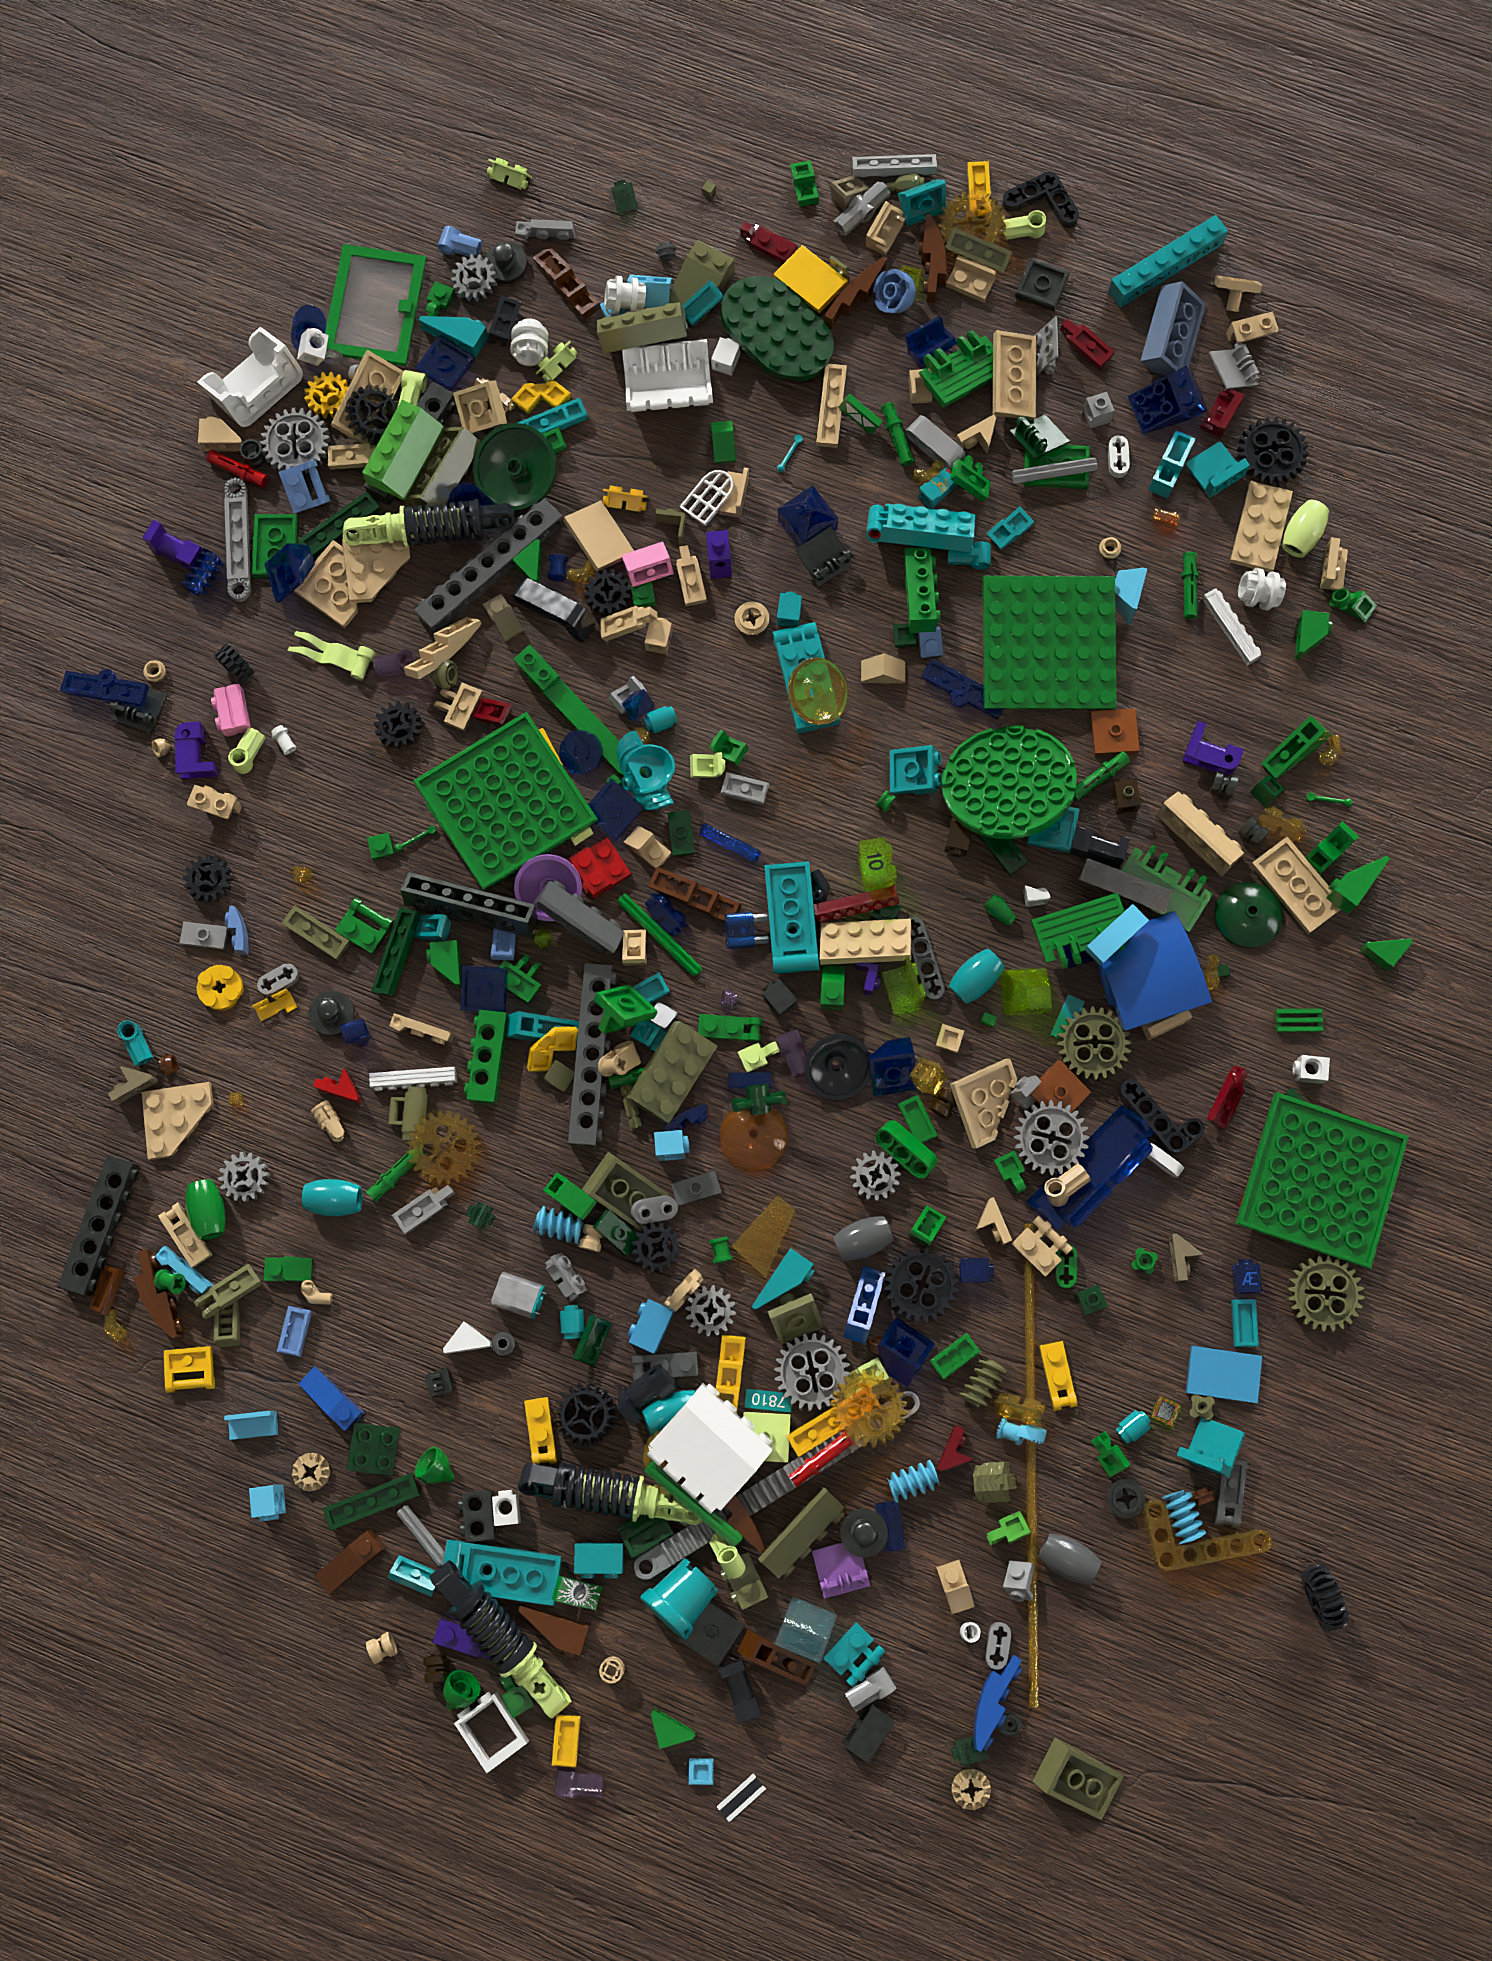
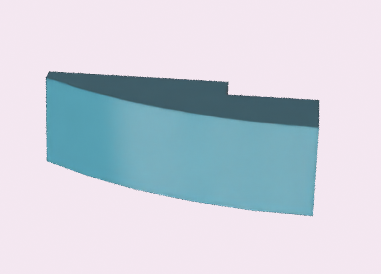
[1085,904,1149,966]

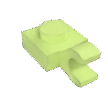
[738,1041,780,1074]

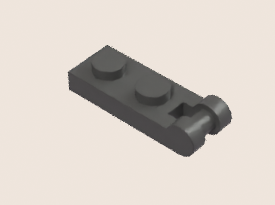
[632,1352,698,1380]
[1214,1460,1247,1529]

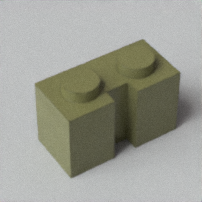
[720,1552,768,1610]

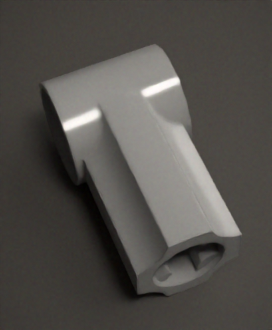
[845,1666,896,1712]

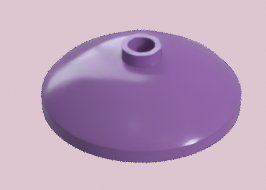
[514,854,582,921]

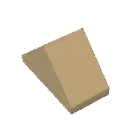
[861,653,905,684]

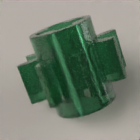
[466,1201,496,1229]

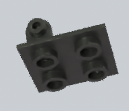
[795,526,854,587]
[110,680,168,734]

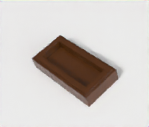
[88,1265,125,1316]

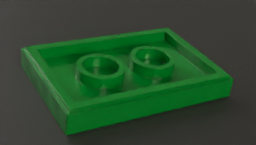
[1023,445,1090,489]
[252,514,299,578]

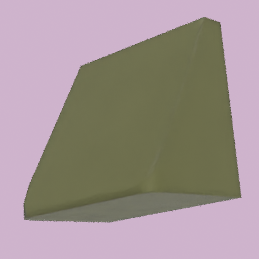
[544,1060,574,1093]

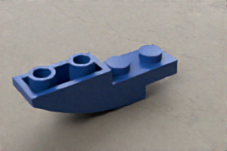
[973,1655,1022,1753]

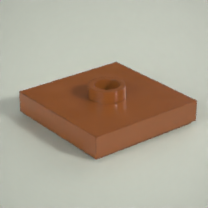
[1090,708,1140,756]
[1029,1060,1091,1113]

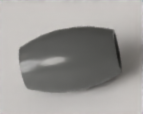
[833,1216,894,1261]
[1038,1533,1102,1586]

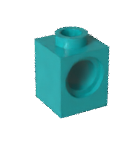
[777,592,802,627]

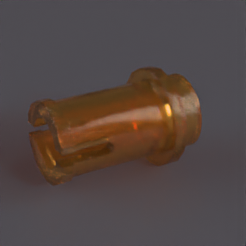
[1152,507,1181,528]

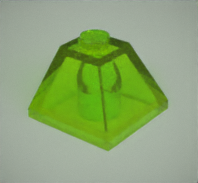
[1001,968,1052,1015]

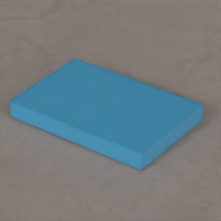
[1186,1346,1262,1403]

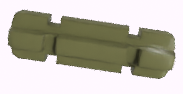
[620,1085,642,1130]

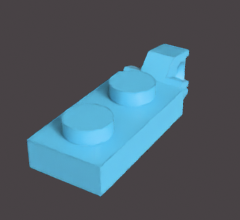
[155,1246,214,1294]

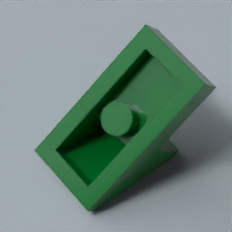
[264,1256,313,1282]

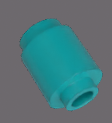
[643,706,677,734]
[560,1305,584,1339]
[1115,1410,1151,1445]

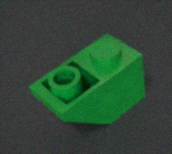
[543,1172,597,1220]

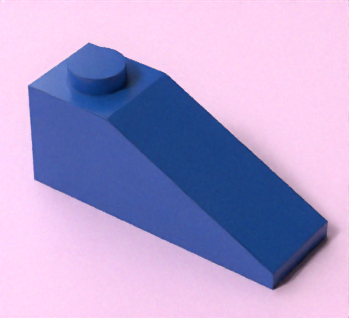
[843,1266,885,1344]
[299,1366,366,1431]

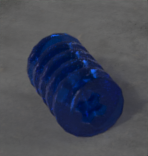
[180,548,225,597]

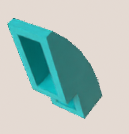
[1148,430,1196,499]

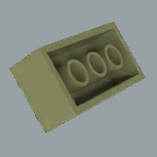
[626,1021,718,1123]

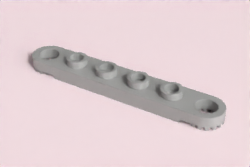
[224,478,251,602]

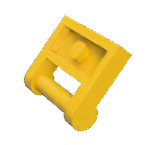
[164,1346,215,1393]

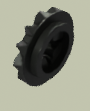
[1107,1479,1145,1518]

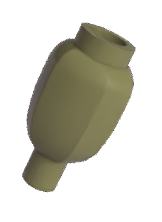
[887,174,925,193]

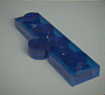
[921,658,1004,720]
[60,669,149,707]

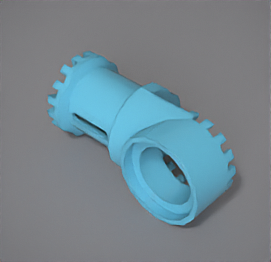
[997,1418,1047,1446]

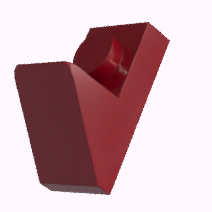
[472,698,513,729]
[936,1425,973,1471]

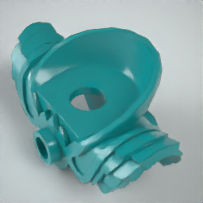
[617,731,675,810]

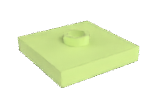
[743,1412,790,1462]

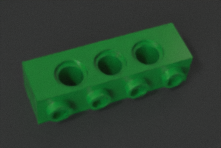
[464,1010,508,1106]

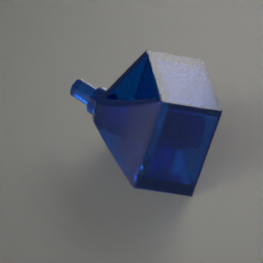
[778,485,838,547]

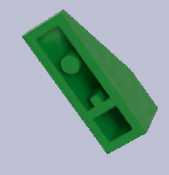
[1261,715,1332,779]
[1326,856,1390,914]

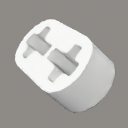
[1108,435,1130,478]
[1141,1142,1184,1178]

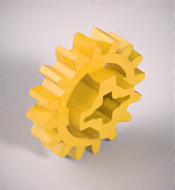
[304,372,349,419]

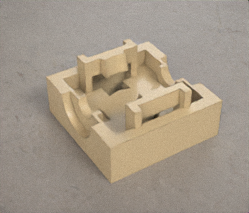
[453,381,507,434]

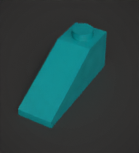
[418,316,488,357]
[506,1011,579,1044]
[752,1248,815,1311]

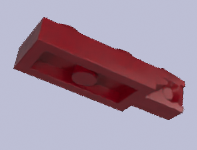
[740,222,797,264]
[1060,319,1115,370]
[1206,1066,1249,1130]

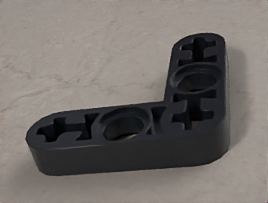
[1002,172,1079,228]

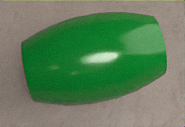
[185,1179,226,1240]

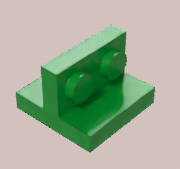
[594,984,658,1034]

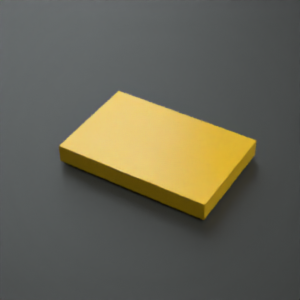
[773,245,848,313]

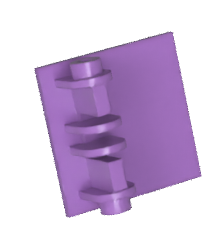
[812,1543,870,1598]

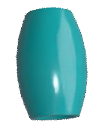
[949,948,1005,1004]
[302,1179,363,1216]
[642,1390,695,1436]

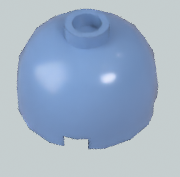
[873,269,916,314]

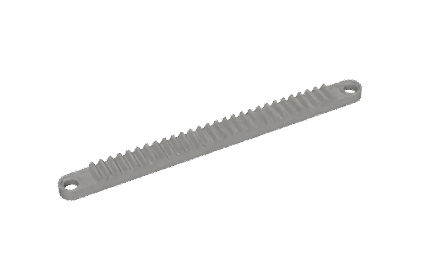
[634,1391,920,1579]

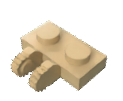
[434,683,483,732]

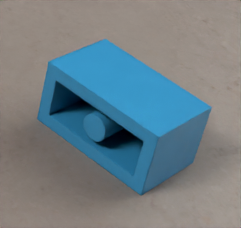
[627,1299,675,1354]

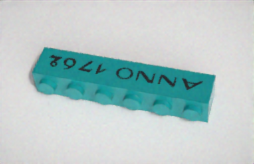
[1108,215,1228,308]

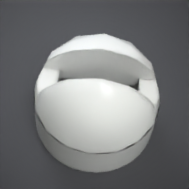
[960,1622,981,1642]

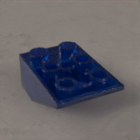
[1128,366,1208,434]

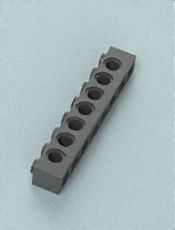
[414,498,564,634]
[568,963,617,1148]

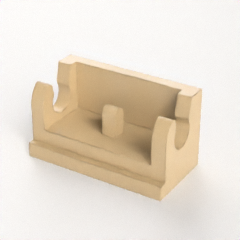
[866,201,905,256]

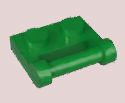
[334,898,394,955]

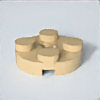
[664,1269,703,1312]

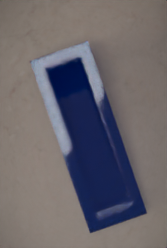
[728,1072,771,1089]

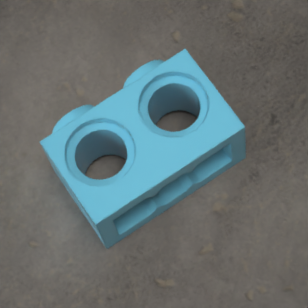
[654,1130,690,1161]
[249,1484,286,1522]

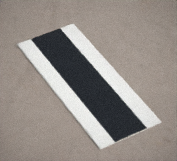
[717,1774,766,1822]

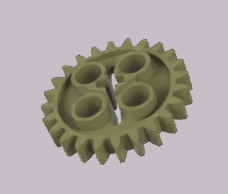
[1056,1006,1132,1081]
[1286,1255,1365,1332]

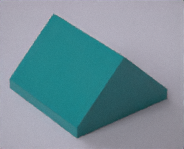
[897,179,946,226]

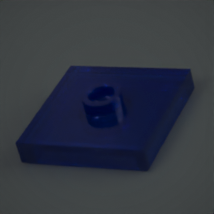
[415,335,475,392]
[588,778,644,841]
[460,965,508,1013]

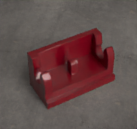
[1200,387,1245,438]

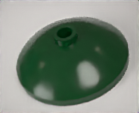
[1214,882,1283,948]

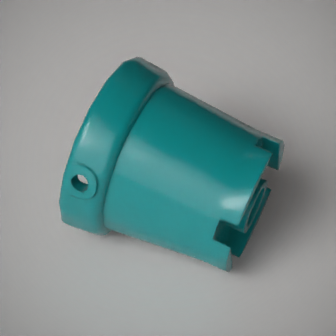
[640,1558,719,1640]

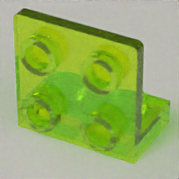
[881,957,926,1017]

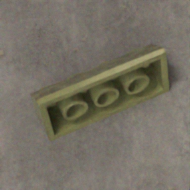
[597,302,687,354]
[403,427,481,511]
[758,1487,845,1578]

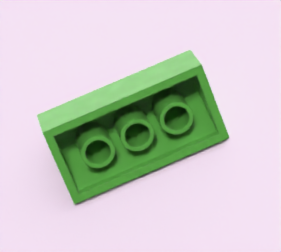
[362,400,444,500]

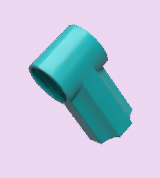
[948,542,991,570]
[117,1020,154,1067]

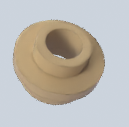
[1099,537,1121,559]
[144,660,166,682]

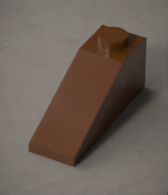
[315,1529,386,1595]
[518,1604,590,1658]
[737,1630,817,1686]

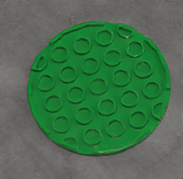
[942,725,1077,839]

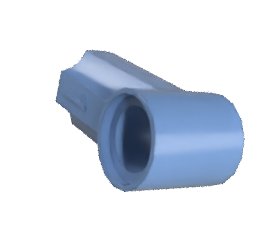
[437,226,482,259]

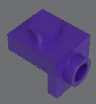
[856,962,881,996]

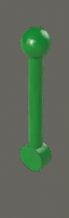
[1306,792,1353,807]
[395,825,437,852]

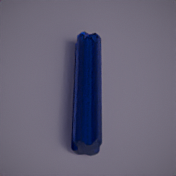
[699,823,761,862]

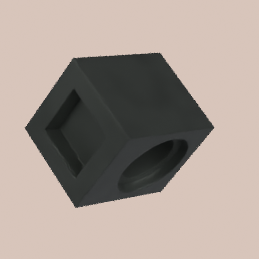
[763,980,797,1018]

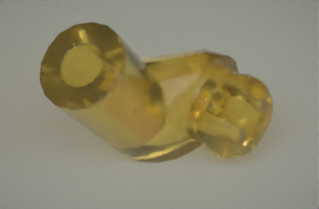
[913,461,944,482]
[567,559,594,583]
[1319,735,1341,765]
[1204,955,1220,990]
[104,1310,127,1342]

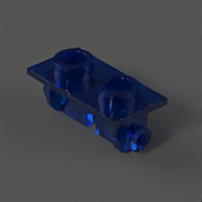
[645,893,689,937]
[875,1501,905,1552]

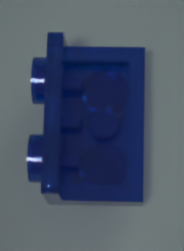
[904,316,957,365]

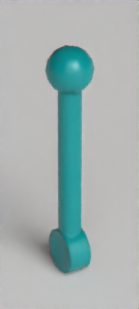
[777,435,803,473]

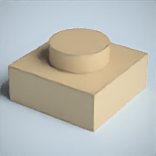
[935,1024,964,1054]

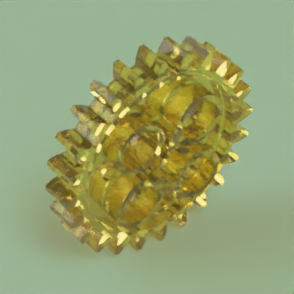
[937,189,1006,258]
[406,1111,481,1185]
[830,1369,907,1448]

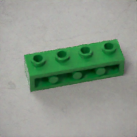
[904,547,940,633]

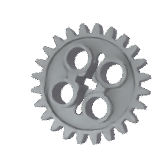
[260,408,331,474]
[1013,1100,1089,1175]
[774,1333,850,1411]

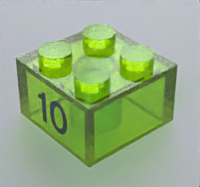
[857,837,897,892]

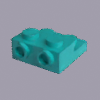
[890,745,942,795]

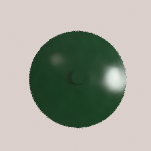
[473,423,557,512]

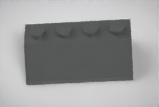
[533,880,625,956]

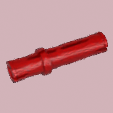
[206,449,269,488]
[788,1432,854,1488]

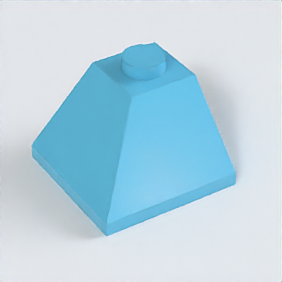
[1115,568,1147,625]

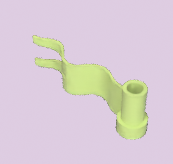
[288,631,376,681]

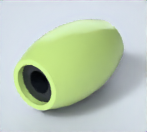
[1282,500,1329,558]

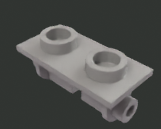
[545,1252,587,1301]

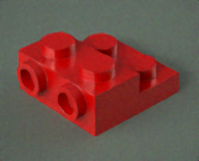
[569,837,632,899]

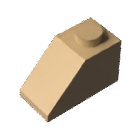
[198,417,243,452]

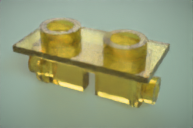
[1258,806,1306,842]
[995,1392,1046,1426]

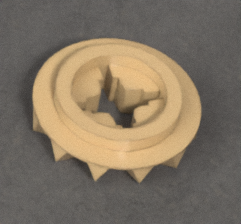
[735,602,769,636]
[292,1453,330,1491]
[952,1769,991,1810]

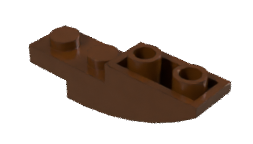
[918,214,947,303]
[134,1249,184,1339]

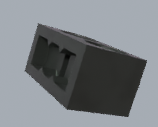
[458,1490,497,1542]

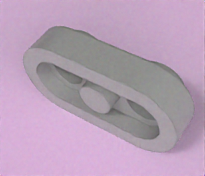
[631,1195,678,1224]

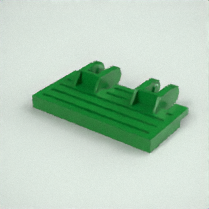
[919,330,993,408]
[1121,844,1213,932]
[1031,893,1125,969]

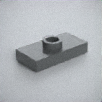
[671,1171,722,1207]

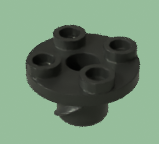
[485,242,527,284]
[309,991,355,1036]
[840,1508,888,1558]

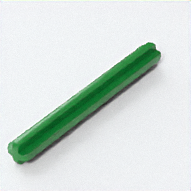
[618,894,702,977]
[645,1461,743,1547]

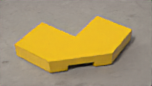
[512,381,572,414]
[527,1027,578,1072]

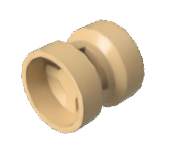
[578,1224,603,1252]
[366,1631,398,1664]
[599,1656,625,1684]

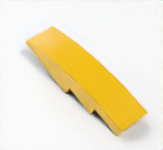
[716,1335,746,1414]

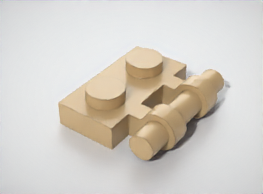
[1011,1216,1073,1277]

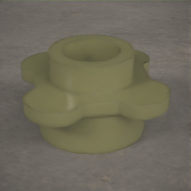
[1189,1394,1215,1420]

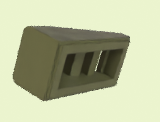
[214,1299,240,1347]

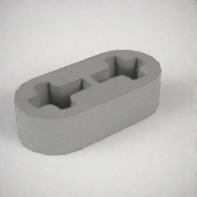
[257,964,300,996]
[985,1622,1011,1670]

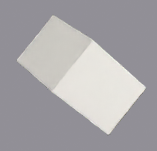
[443,1321,492,1354]

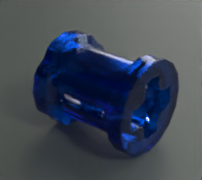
[547,554,568,582]

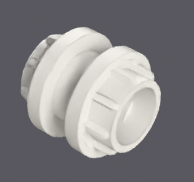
[604,276,646,315]
[510,319,548,366]
[1238,568,1286,611]

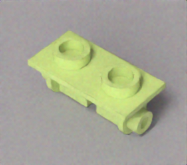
[487,158,532,190]
[536,340,578,382]

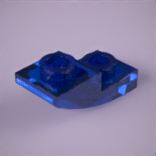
[664,1104,709,1131]

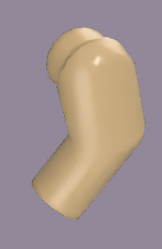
[301,1280,332,1305]

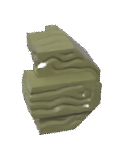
[973,1461,1017,1503]

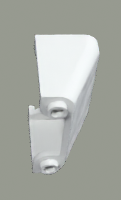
[197,327,303,427]

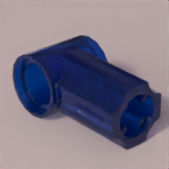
[340,1018,371,1047]

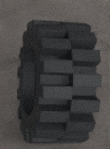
[214,643,255,684]

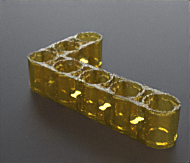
[1142,1500,1272,1571]

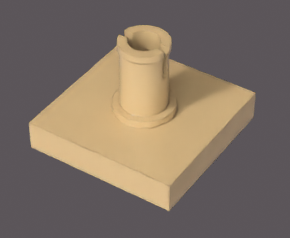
[1214,275,1262,312]

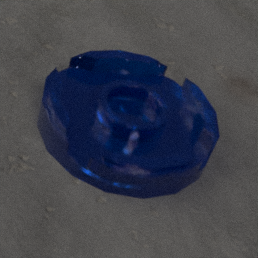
[559,730,603,774]

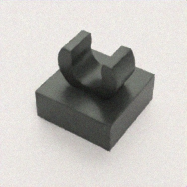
[425,1368,454,1398]

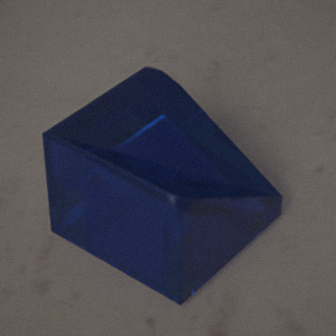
[621,689,655,722]

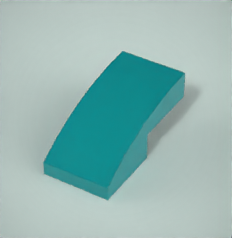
[986,506,1035,550]
[630,1020,667,1052]

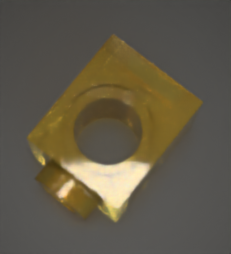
[909,1057,947,1096]

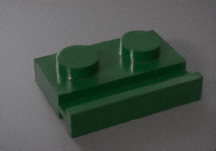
[616,1514,675,1560]

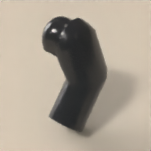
[810,869,830,902]

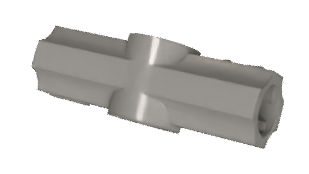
[833,181,891,236]

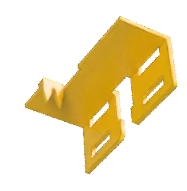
[252,989,297,1021]

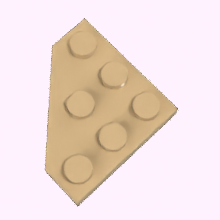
[342,539,410,603]
[293,540,358,629]
[950,1059,1017,1148]
[142,1082,214,1160]

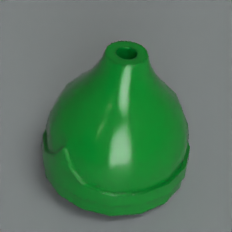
[415,1446,454,1484]
[443,1670,481,1711]

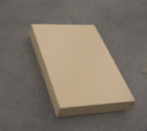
[564,501,634,572]

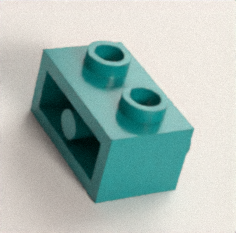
[574,1543,624,1578]

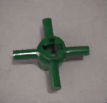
[732,1084,787,1115]

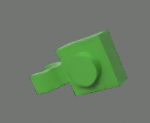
[987,1511,1031,1546]

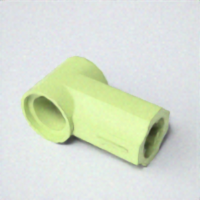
[1003,210,1046,240]
[397,370,427,408]
[228,728,266,774]
[709,1532,746,1579]

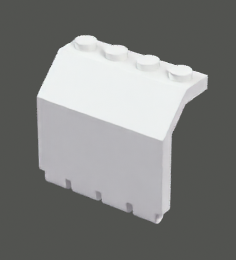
[622,339,713,412]
[646,1383,773,1514]

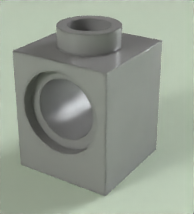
[1083,392,1114,428]

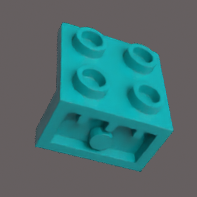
[1185,442,1250,498]
[1177,1417,1245,1478]

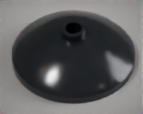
[804,1034,873,1100]

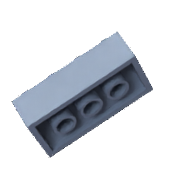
[1141,281,1206,380]

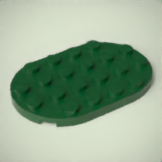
[721,276,834,382]

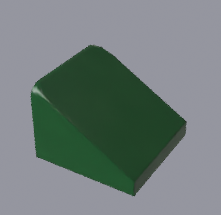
[1251,774,1285,807]

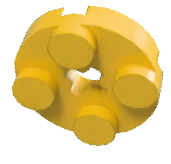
[197,965,244,1011]

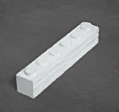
[1202,588,1261,666]
[369,1067,457,1091]

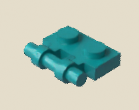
[823,1622,886,1687]

